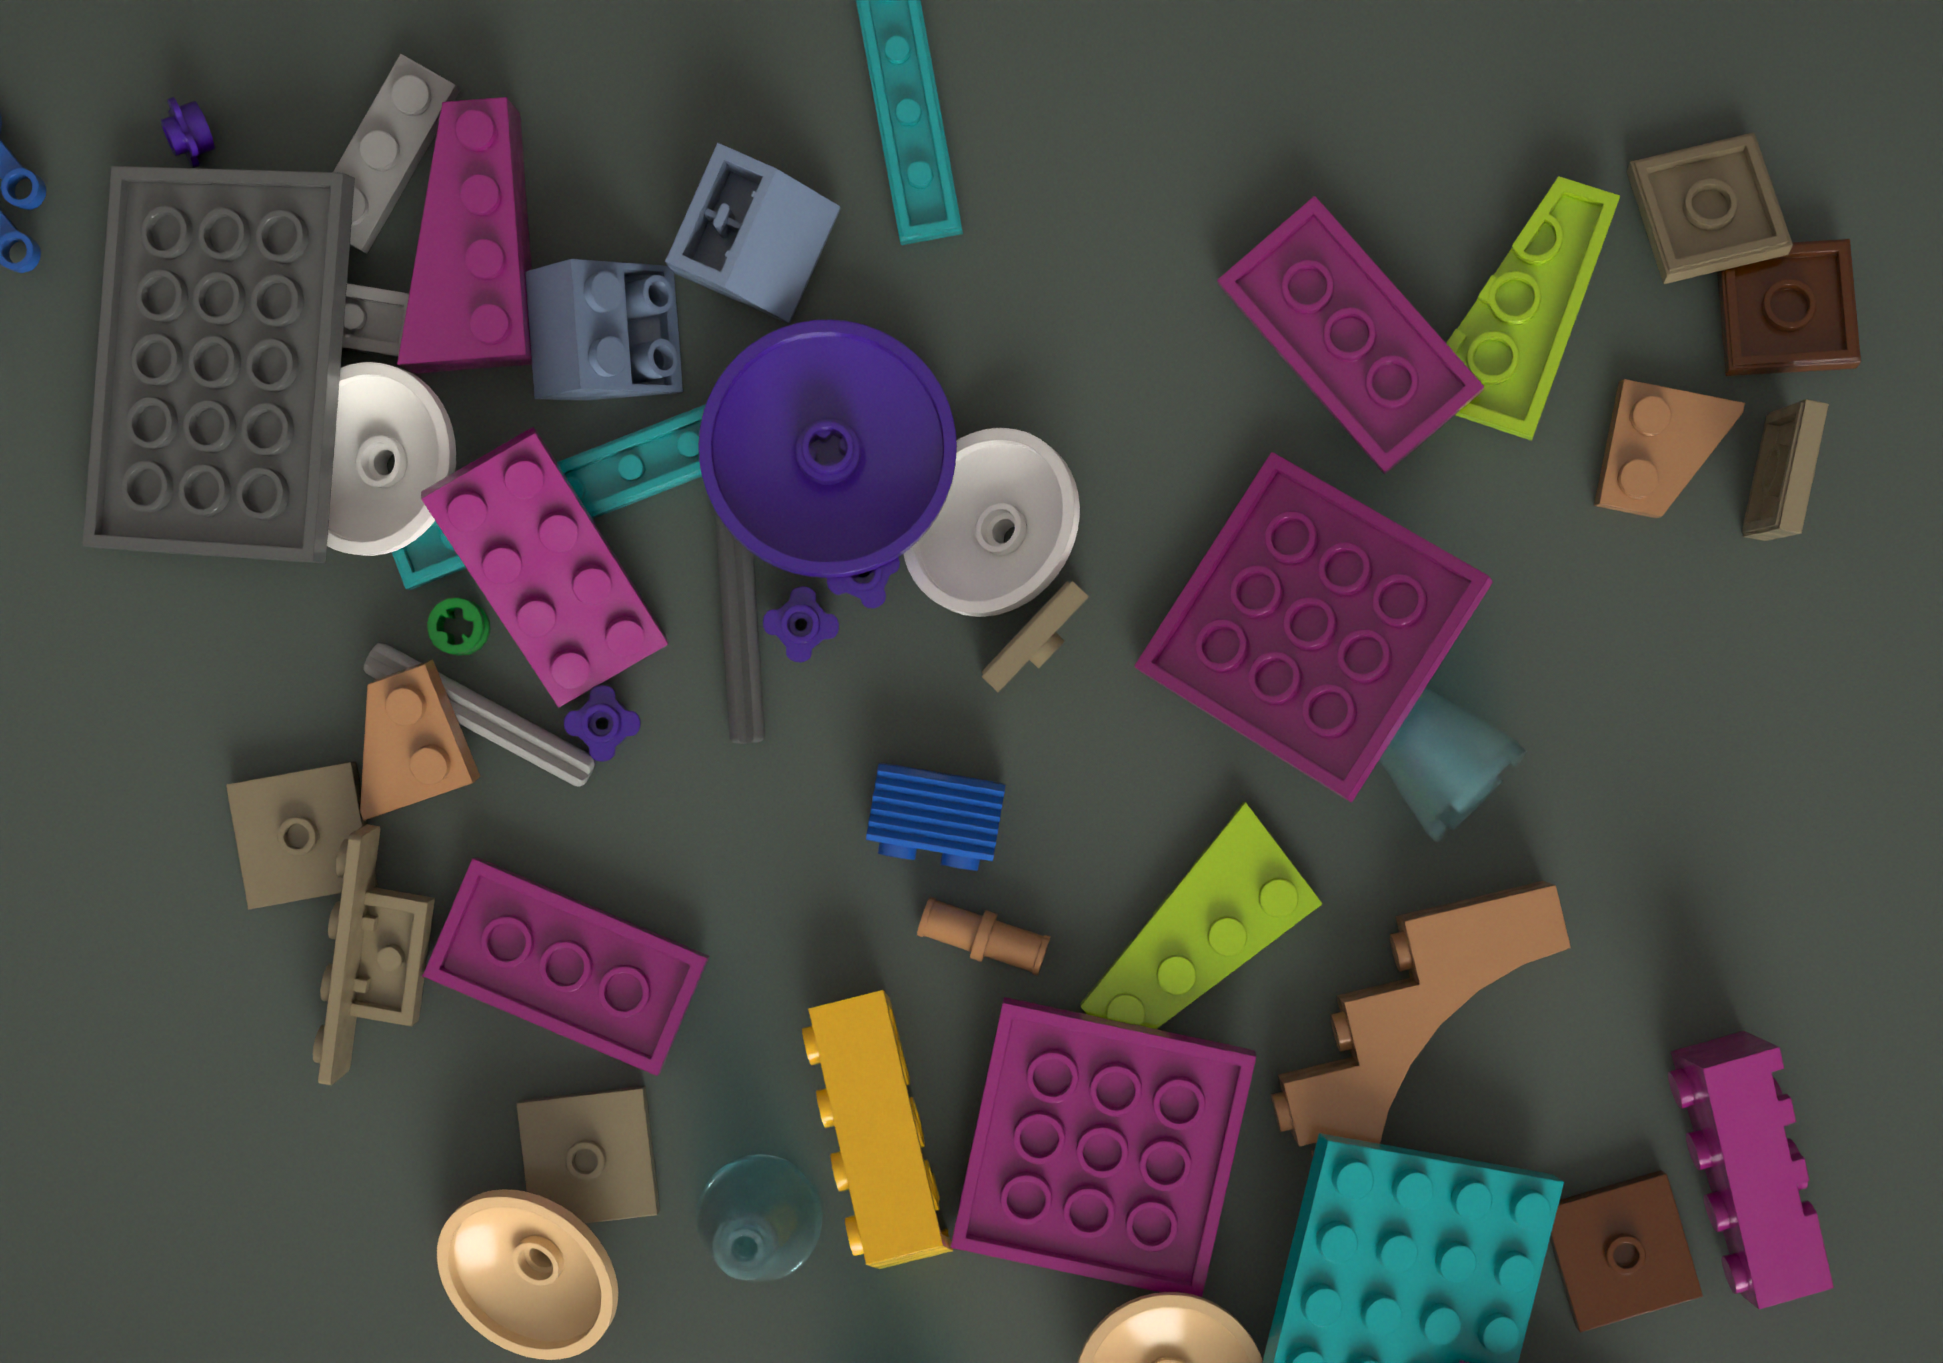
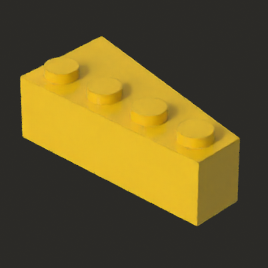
[802,990,953,1269]

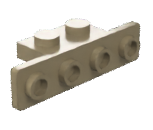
[313,824,435,1086]

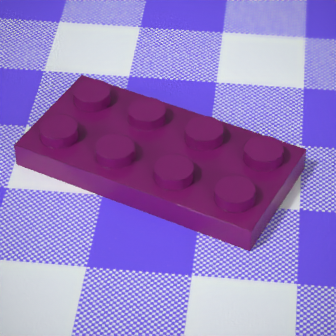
[1217,196,1484,475]
[421,426,668,708]
[423,857,710,1076]

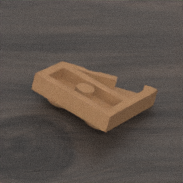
[1594,379,1745,518]
[360,659,481,820]

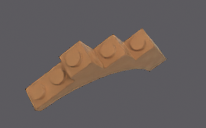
[1271,881,1571,1159]

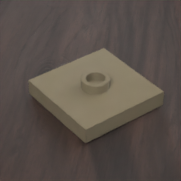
[1627,132,1793,284]
[1742,399,1829,541]
[982,581,1089,693]
[226,762,378,910]
[516,1086,660,1224]

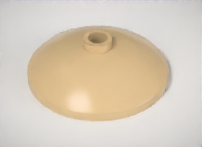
[437,1189,618,1360]
[1077,1292,1263,1363]

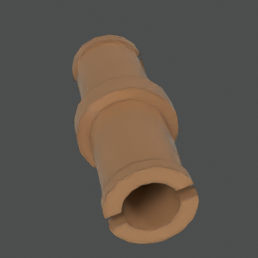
[917,896,1051,976]

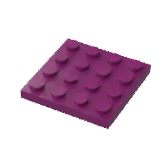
[1134,452,1493,803]
[950,997,1256,1297]

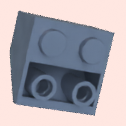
[665,143,841,324]
[525,259,683,401]

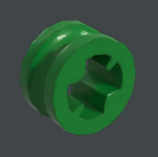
[427,597,491,656]

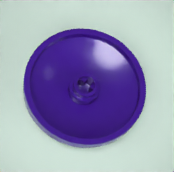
[698,319,957,578]

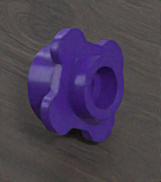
[160,97,215,168]
[827,557,900,609]
[763,586,839,663]
[564,685,641,762]

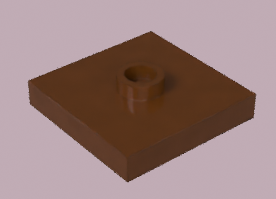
[1717,239,1861,376]
[1550,1170,1703,1333]

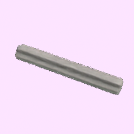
[363,643,596,787]

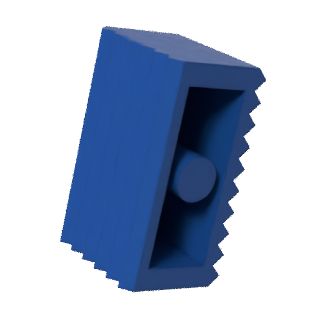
[866,762,1006,871]

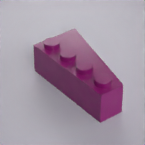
[397,97,532,374]
[1668,1031,1834,1309]

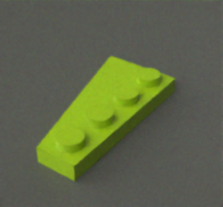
[1446,176,1620,441]
[1080,801,1322,1029]

